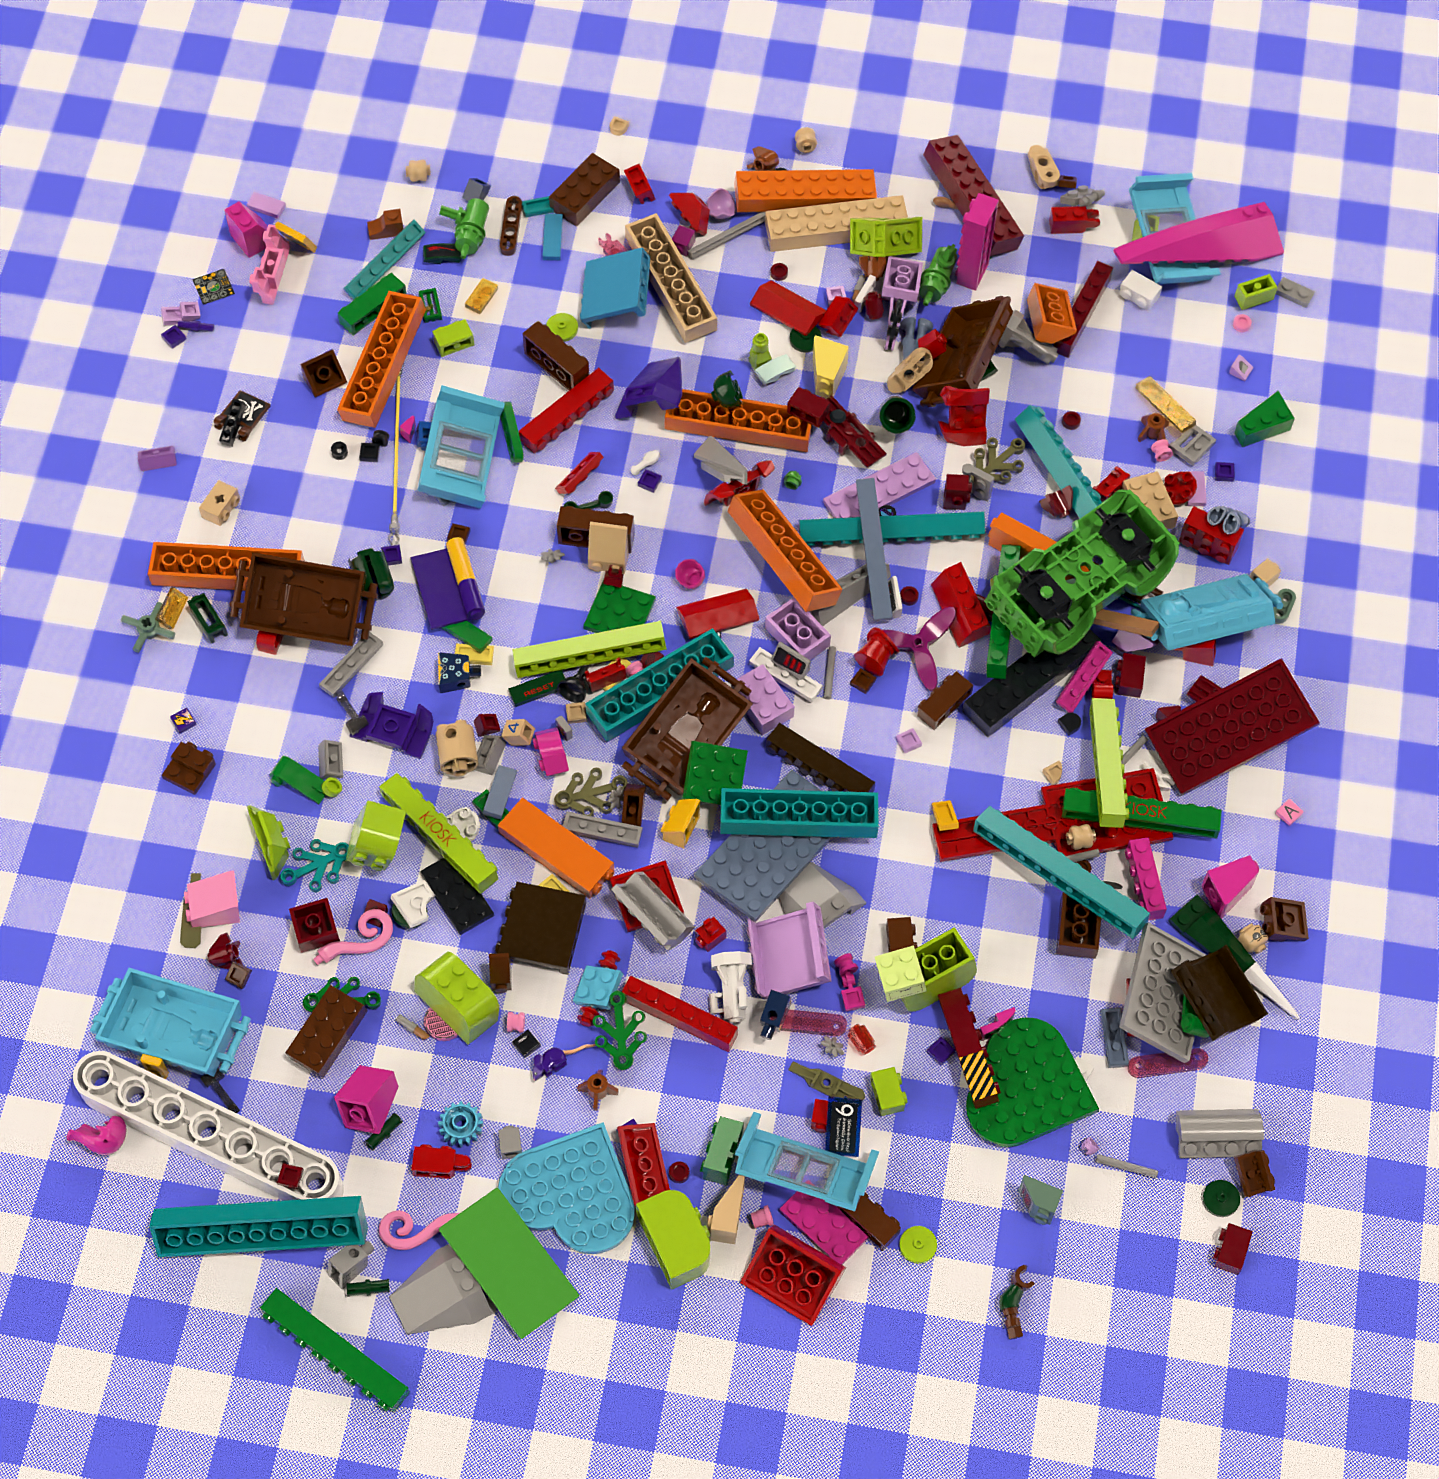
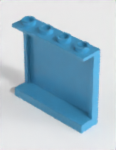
[580,247,650,329]

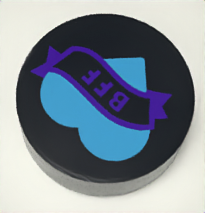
[879,505,896,516]

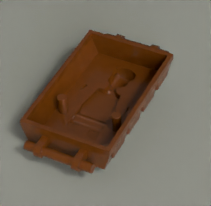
[912,296,1013,407]
[230,552,378,646]
[621,657,753,801]

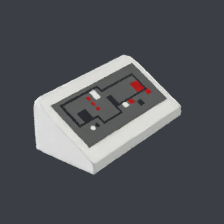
[888,576,902,618]

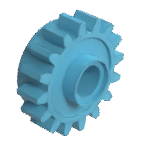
[438,1101,484,1147]

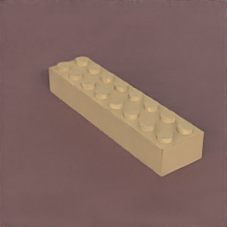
[765,195,908,252]
[625,213,717,343]

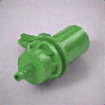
[439,198,489,259]
[919,244,958,306]

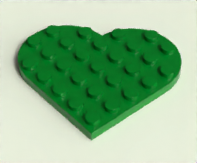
[966,1017,1099,1147]

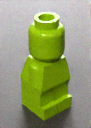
[748,333,772,371]

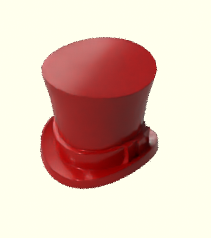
[854,627,900,676]

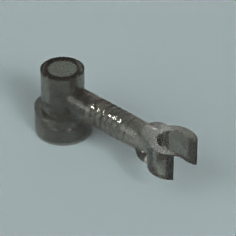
[335,690,369,736]
[200,1068,240,1113]

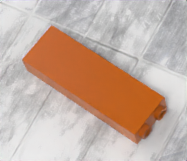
[988,512,1099,580]
[498,797,615,899]

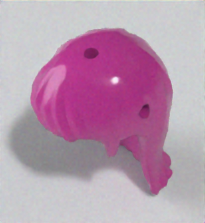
[66,1116,127,1155]

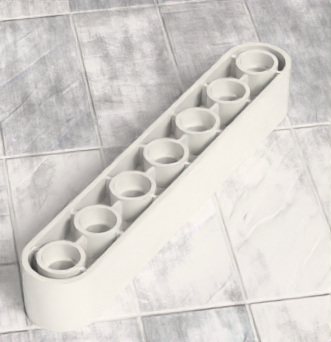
[73,1051,344,1201]

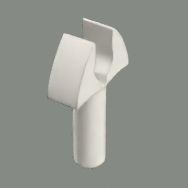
[1141,763,1175,791]

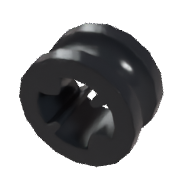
[372,430,390,447]
[331,441,348,460]

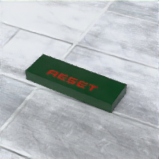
[508,670,565,707]

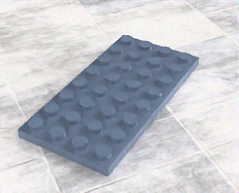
[694,770,833,923]

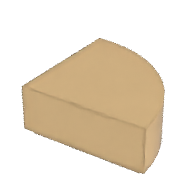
[1042,761,1062,785]

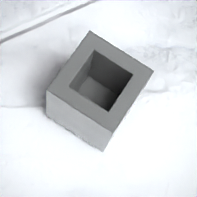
[498,1126,522,1160]

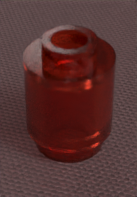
[848,1024,876,1055]

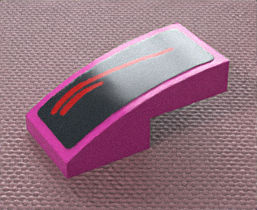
[980,1007,1016,1041]

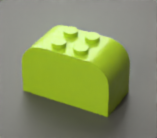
[346,801,406,871]
[901,927,977,1012]
[414,951,499,1045]
[636,1190,710,1290]

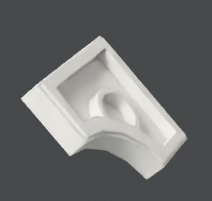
[391,880,435,928]

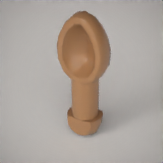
[933,197,958,209]

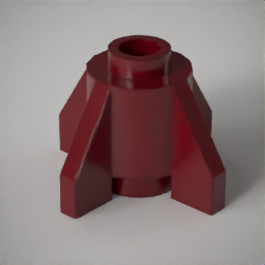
[1039,485,1073,519]
[207,933,243,969]

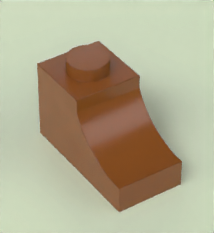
[367,209,404,240]

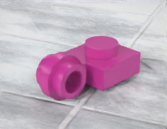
[841,972,865,1011]

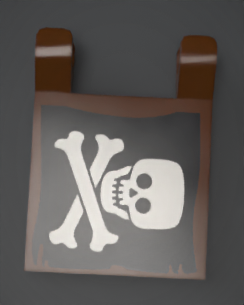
[213,390,271,441]

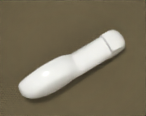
[631,450,660,475]

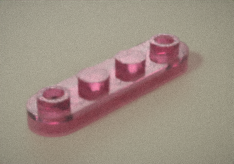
[770,1010,847,1036]
[1128,1048,1208,1078]

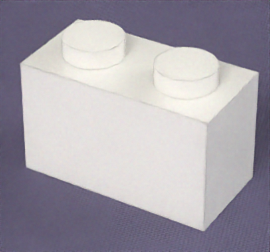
[1119,270,1162,311]

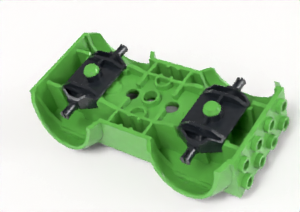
[985,489,1180,657]

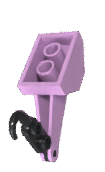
[881,256,923,351]

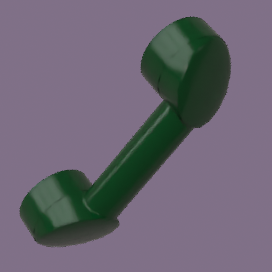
[563,491,613,509]

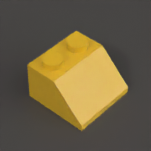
[661,799,700,849]

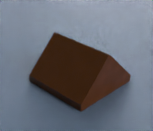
[300,349,347,397]

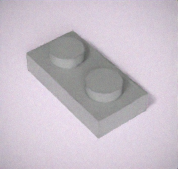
[1276,277,1315,308]

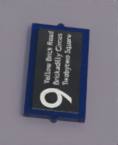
[825,1096,863,1157]

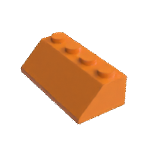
[1027,283,1077,344]

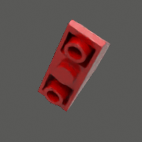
[669,193,710,236]

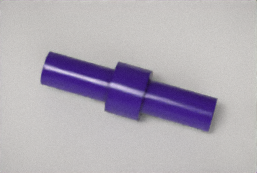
[178,320,214,332]

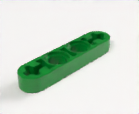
[500,402,524,463]

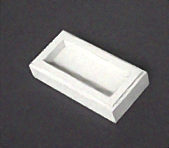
[855,275,876,313]

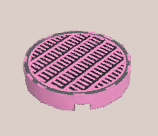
[424,1008,458,1041]

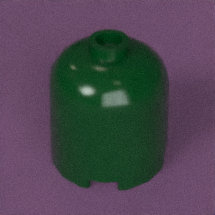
[879,396,916,434]

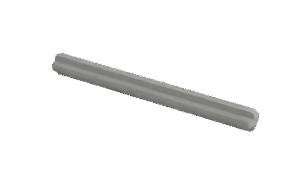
[688,212,765,259]

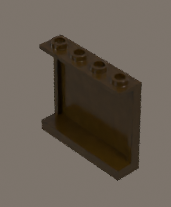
[495,881,587,975]
[1171,945,1268,1041]

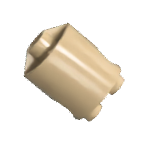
[436,720,479,776]

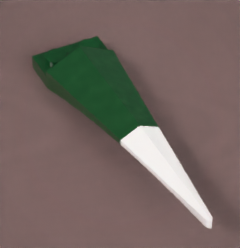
[1168,895,1300,1020]

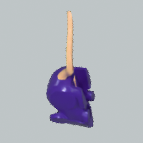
[532,1044,596,1081]

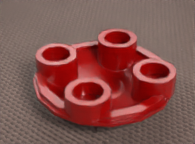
[1164,472,1197,505]

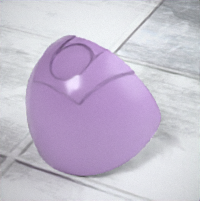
[707,188,736,219]

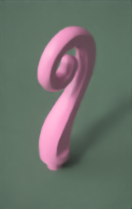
[313,909,393,965]
[378,1210,460,1250]

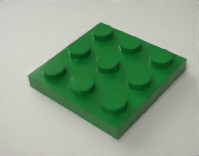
[583,579,656,633]
[682,741,748,805]

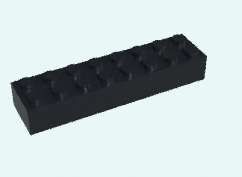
[962,629,1101,738]

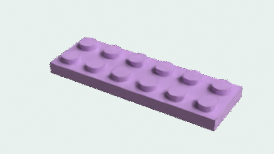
[823,452,936,518]

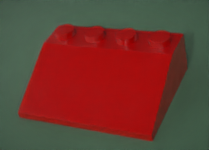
[740,1225,847,1326]

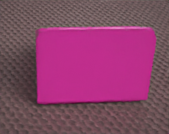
[400,416,416,443]

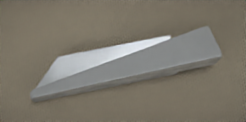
[694,436,747,484]
[811,564,891,626]

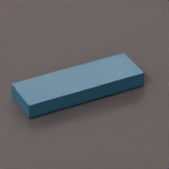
[543,214,563,260]

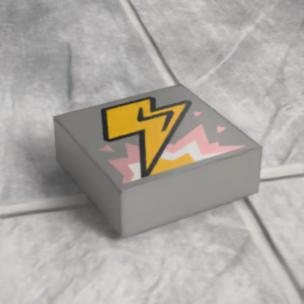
[555,716,573,741]

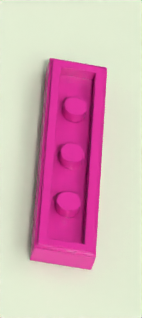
[1056,641,1113,713]

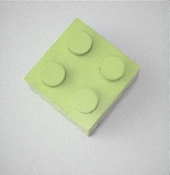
[875,946,926,1002]

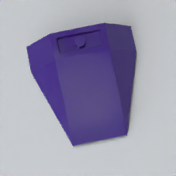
[615,357,682,419]

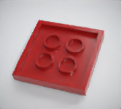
[609,860,684,932]

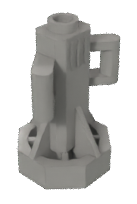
[998,309,1059,364]

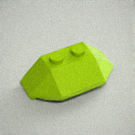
[246,805,291,880]

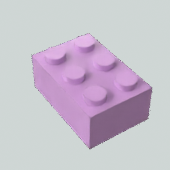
[765,597,831,660]
[731,664,795,735]

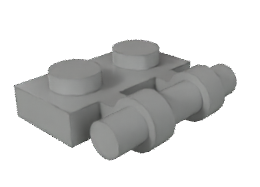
[1060,185,1105,206]

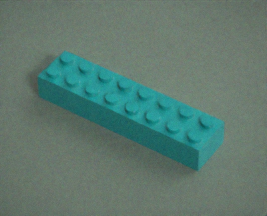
[585,628,734,742]
[720,788,879,838]

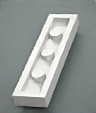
[749,647,823,703]

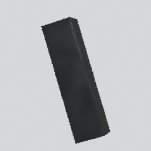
[219,399,246,447]

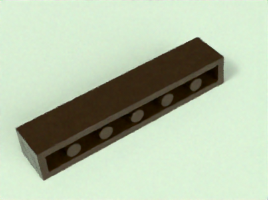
[766,722,875,792]

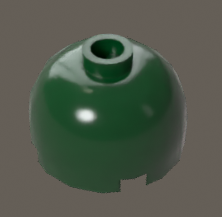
[711,370,744,408]

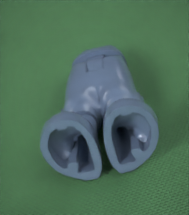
[900,317,933,375]
[1207,506,1250,534]

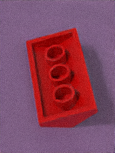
[750,280,827,336]
[676,589,759,639]
[617,1123,670,1207]

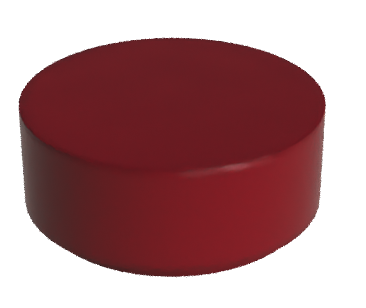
[770,263,788,281]
[1062,411,1081,430]
[900,586,919,606]
[669,1161,690,1183]

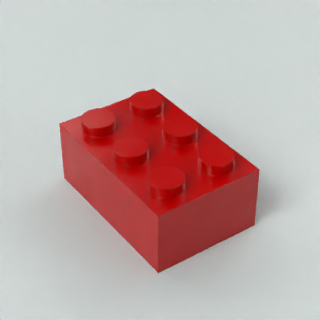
[1178,506,1244,565]

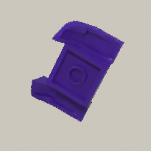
[349,692,434,759]

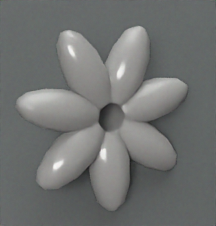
[541,549,565,563]
[608,785,625,809]
[820,1036,844,1057]

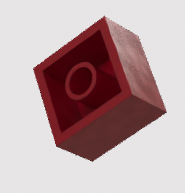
[289,898,340,953]

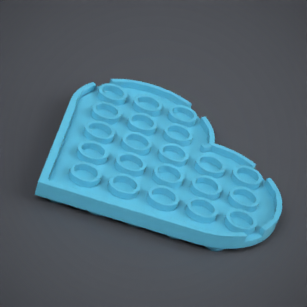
[498,1122,635,1254]

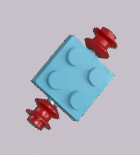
[573,950,623,1027]

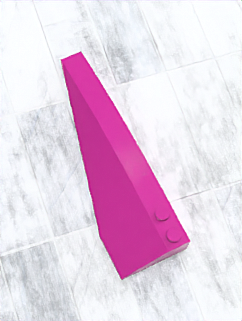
[1113,202,1284,264]

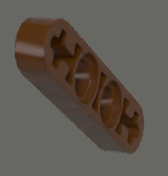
[500,196,522,256]

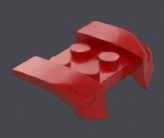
[938,386,990,446]
[703,460,775,506]

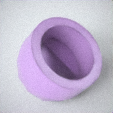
[1081,1137,1100,1155]

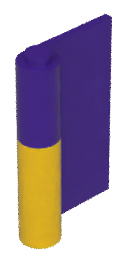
[410,537,485,630]

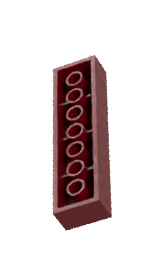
[923,135,1024,256]

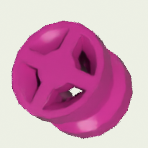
[834,953,858,977]

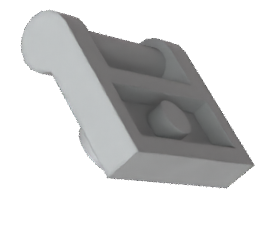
[1169,423,1216,466]
[962,464,995,502]

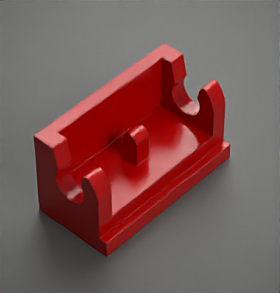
[624,164,656,204]
[818,296,858,337]
[1093,466,1130,503]
[584,657,626,692]

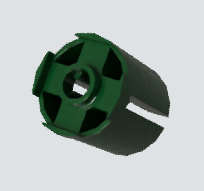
[348,548,394,601]

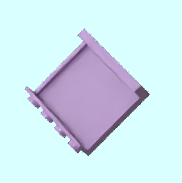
[747,902,832,999]

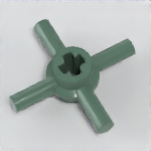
[121,602,176,653]

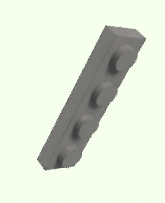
[319,632,383,698]
[563,811,643,848]

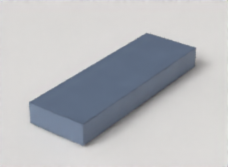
[483,765,517,819]
[1100,1008,1129,1068]

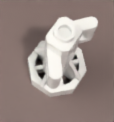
[709,951,752,1024]

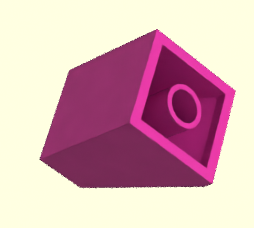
[224,201,268,258]
[1201,855,1259,919]
[334,1065,399,1134]

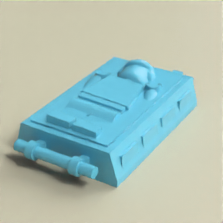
[1131,574,1283,651]
[90,968,251,1077]

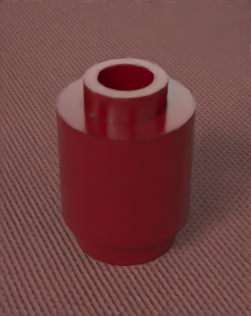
[864,291,884,319]

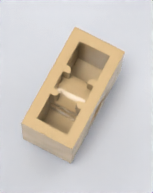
[199,480,240,526]

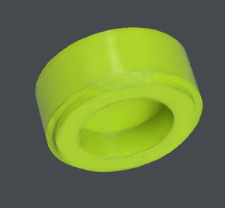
[322,777,342,797]

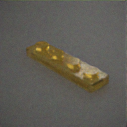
[1135,376,1197,433]

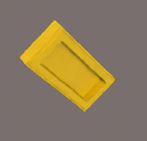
[932,800,959,831]
[140,1054,169,1079]

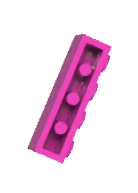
[1125,838,1167,920]

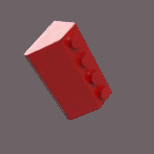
[931,562,991,648]

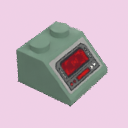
[1018,1175,1063,1225]

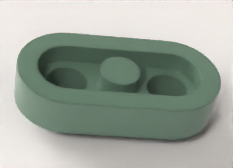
[1273,588,1296,623]

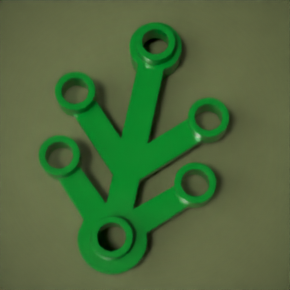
[303,977,381,1013]
[593,991,648,1070]

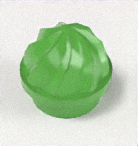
[784,471,802,490]

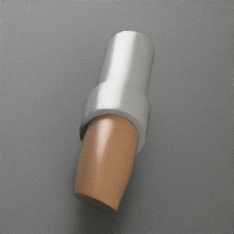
[852,275,866,304]
[396,1014,430,1040]

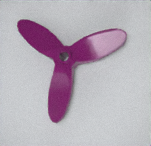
[883,607,956,691]

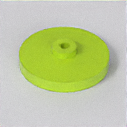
[546,313,578,342]
[899,1226,937,1264]

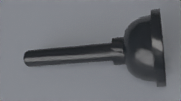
[557,664,591,703]

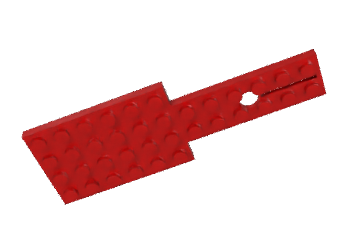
[932,768,1173,862]

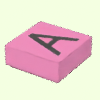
[1275,799,1304,826]

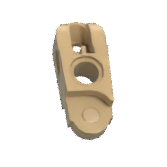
[1028,145,1060,189]
[887,347,933,393]

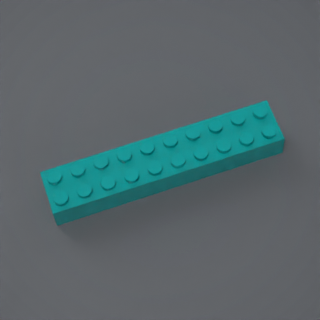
[149,1196,368,1257]

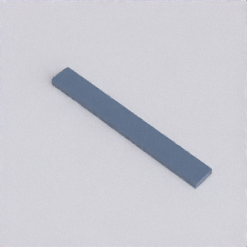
[856,478,893,621]

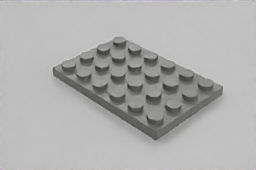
[1119,922,1206,1063]

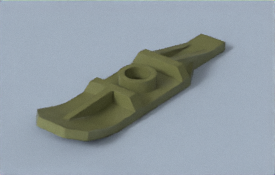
[180,873,202,948]
[788,1061,866,1106]

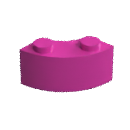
[532,727,569,776]

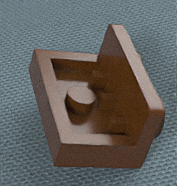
[1234,1150,1275,1197]

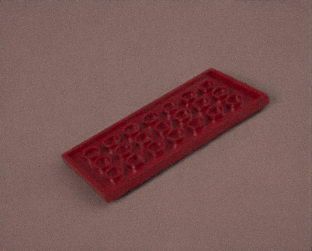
[1145,658,1320,796]

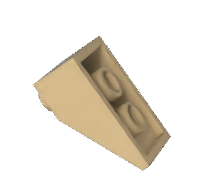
[588,522,629,574]
[707,1174,745,1244]

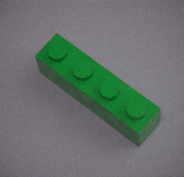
[338,272,407,336]

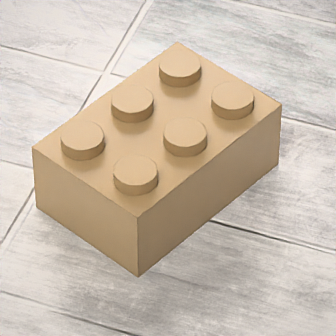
[1121,471,1178,530]

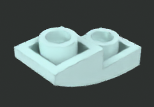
[755,354,796,385]

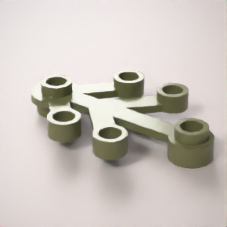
[971,437,1025,483]
[554,767,628,817]

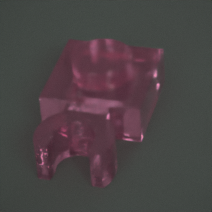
[598,233,627,256]

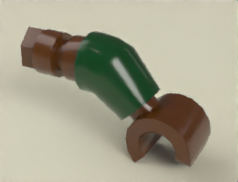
[999,1265,1035,1339]

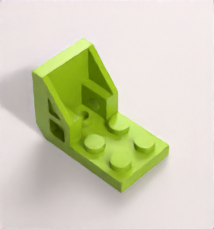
[850,216,922,257]

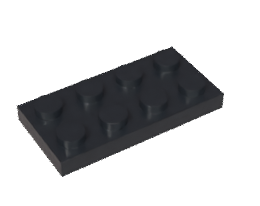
[420,858,494,935]

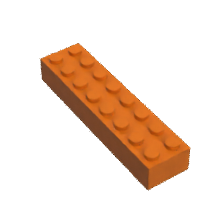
[734,169,877,212]
[337,291,426,428]
[665,389,813,452]
[727,489,842,612]
[148,542,305,591]

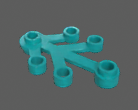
[280,839,349,893]

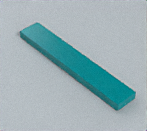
[343,219,426,300]

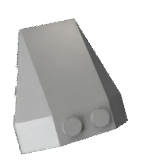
[778,862,866,928]
[389,1244,493,1335]

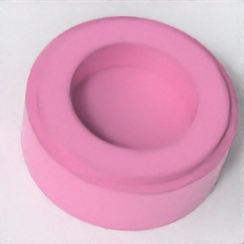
[1233,314,1252,333]

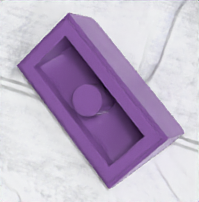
[138,445,177,471]

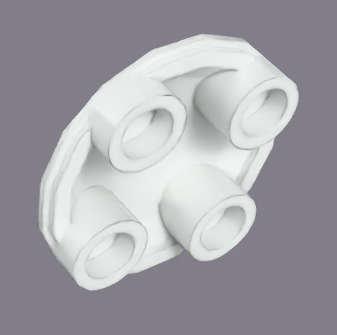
[446,807,480,841]

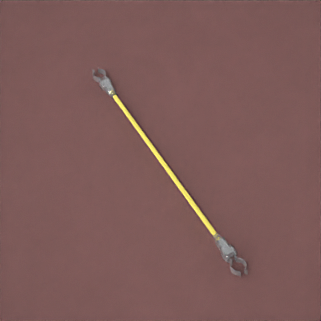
[388,363,404,546]

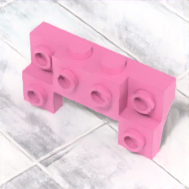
[249,224,290,305]

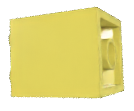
[813,335,849,399]

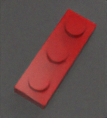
[555,452,604,494]

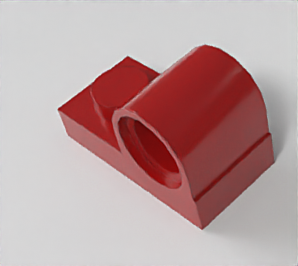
[256,631,284,655]
[1091,670,1113,700]

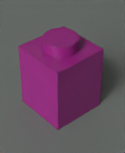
[672,225,695,257]

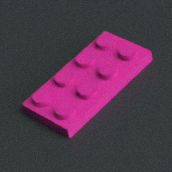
[779,1180,868,1265]

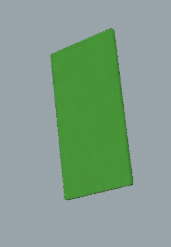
[439,1188,579,1339]

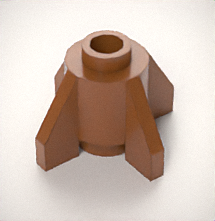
[747,146,779,171]
[859,255,888,281]
[1138,413,1169,442]
[578,1070,619,1111]

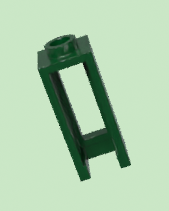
[187,593,228,644]

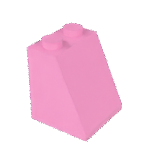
[184,870,240,927]

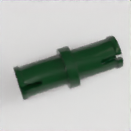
[364,1113,403,1151]
[346,1279,390,1297]

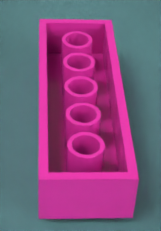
[955,193,999,291]

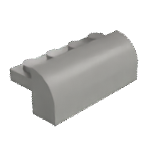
[611,872,695,950]
[1176,1109,1264,1158]

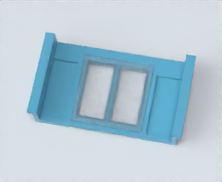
[1128,173,1221,284]
[417,385,505,509]
[735,1112,879,1211]

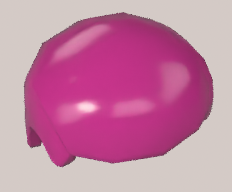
[675,559,705,589]

